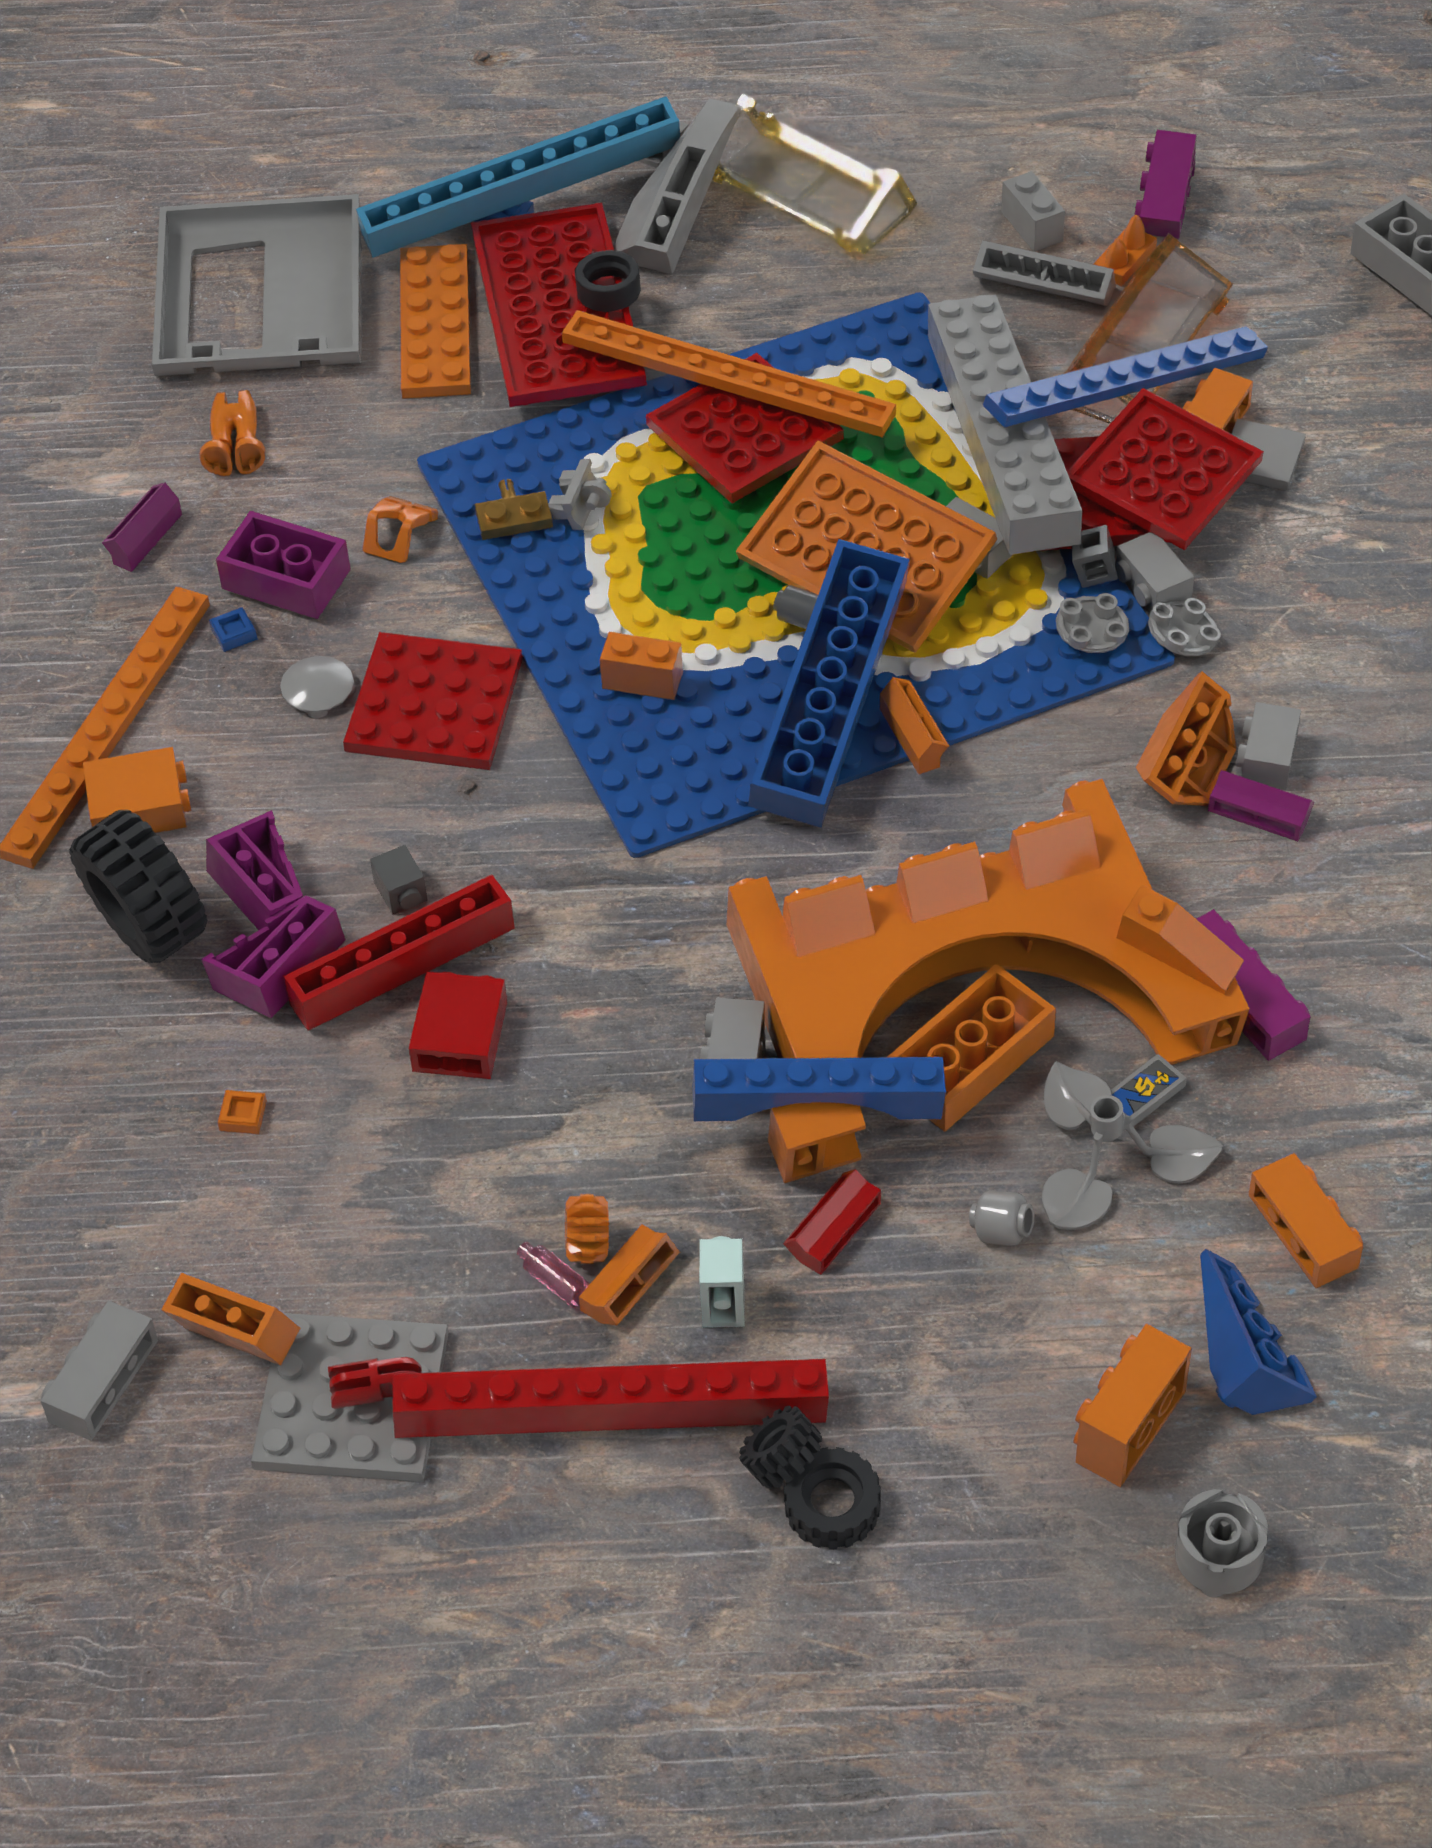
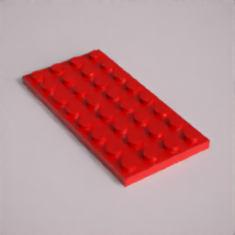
[471,202,647,407]

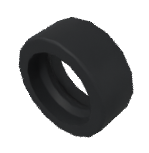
[575,250,641,312]

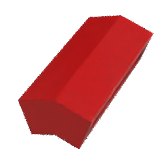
[783,1169,881,1275]

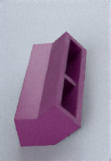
[102,482,182,572]
[1208,770,1314,842]

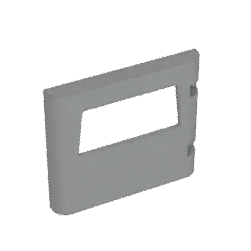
[152,194,362,376]

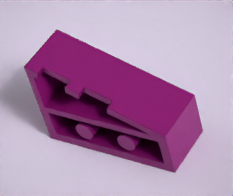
[1134,129,1197,239]
[206,810,303,930]
[201,895,346,1018]

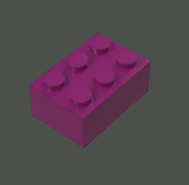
[216,510,351,619]

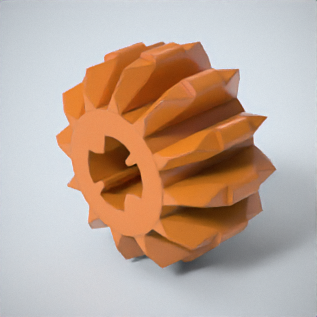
[565,1194,609,1264]

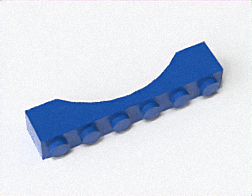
[692,1057,946,1121]

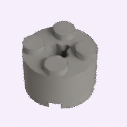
[1175,1489,1268,1597]

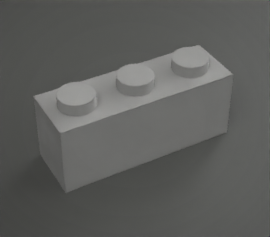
[41,1300,158,1441]

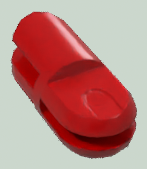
[328,1357,422,1409]

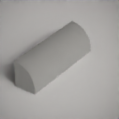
[973,240,1116,306]

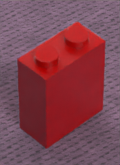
[408,971,508,1079]

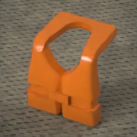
[362,496,439,563]

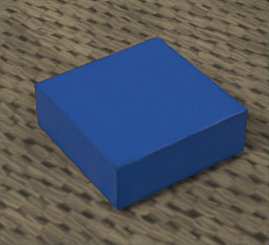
[209,607,257,652]

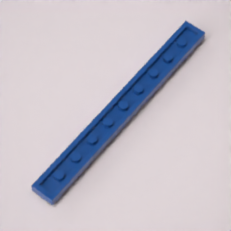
[983,326,1268,428]

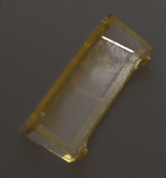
[712,94,917,254]

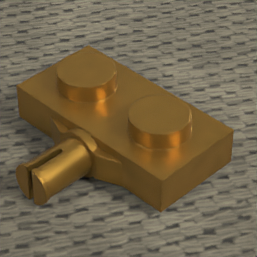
[475,479,553,540]

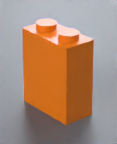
[83,747,192,833]

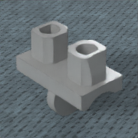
[548,459,612,530]

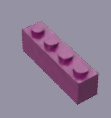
[1196,909,1311,1061]

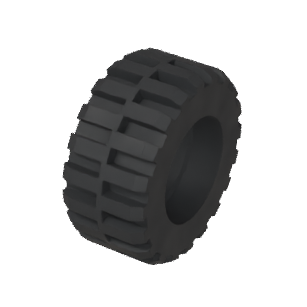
[69,810,208,963]

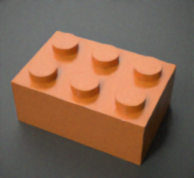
[1073,1323,1192,1488]

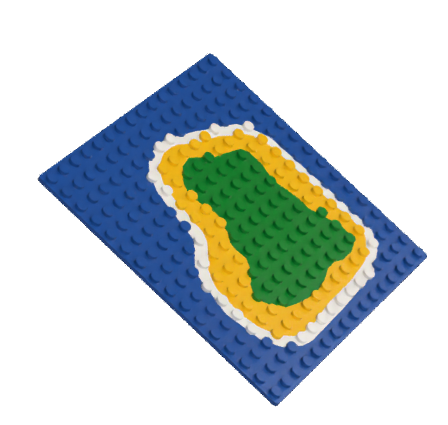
[417,292,1175,858]

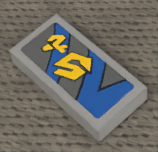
[1111,1054,1187,1127]

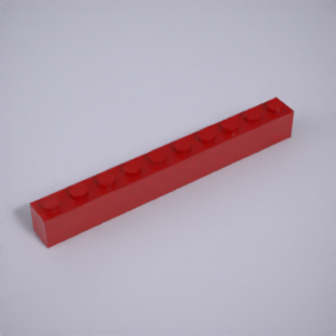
[392,1359,829,1438]

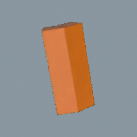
[880,677,949,775]
[579,1224,680,1326]

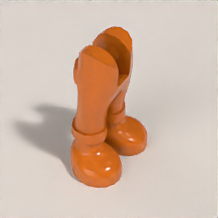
[199,390,266,476]

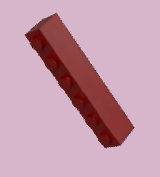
[284,874,515,1031]

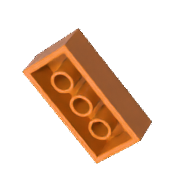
[887,963,1056,1132]

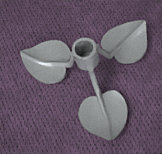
[1042,1061,1223,1230]

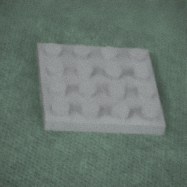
[251,1313,449,1482]

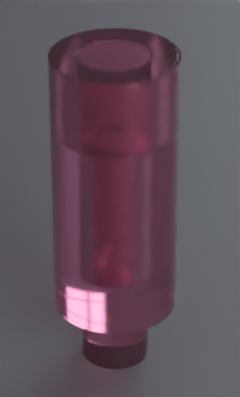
[517,1241,590,1308]

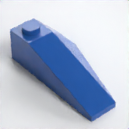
[1200,1249,1317,1415]

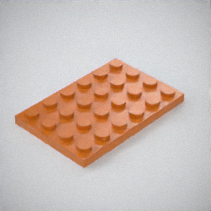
[736,441,998,653]

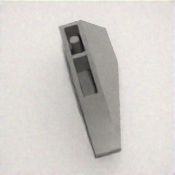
[613,98,741,275]

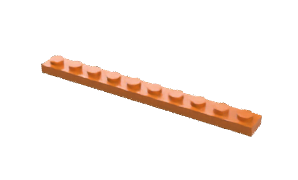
[562,310,896,438]
[0,586,210,869]

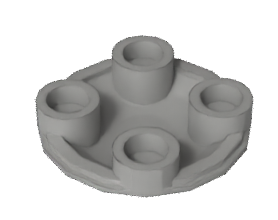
[1056,593,1129,653]
[1148,598,1221,656]
[280,656,355,719]

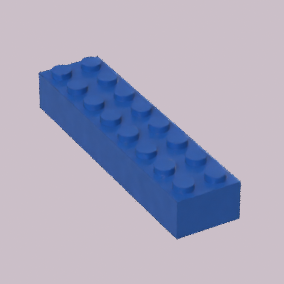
[748,539,910,828]

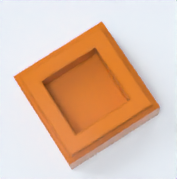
[218,1090,267,1134]

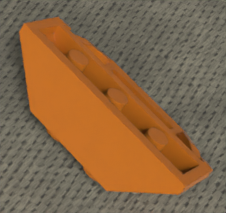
[1136,671,1236,806]

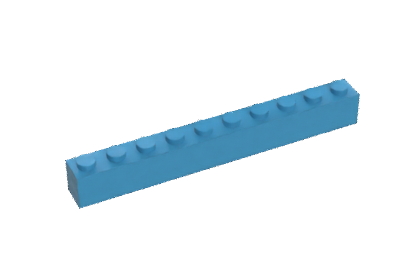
[356,96,680,258]

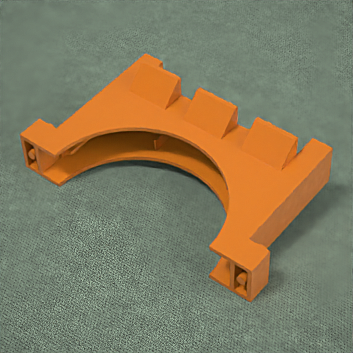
[726,779,1250,1184]

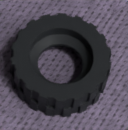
[784,1447,881,1550]

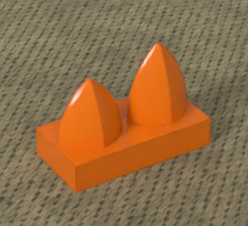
[1093,215,1157,287]

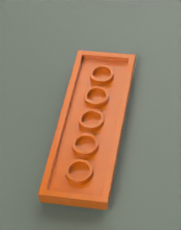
[400,244,471,399]

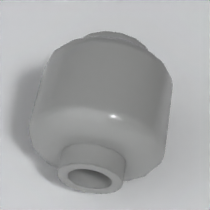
[969,1190,1034,1246]

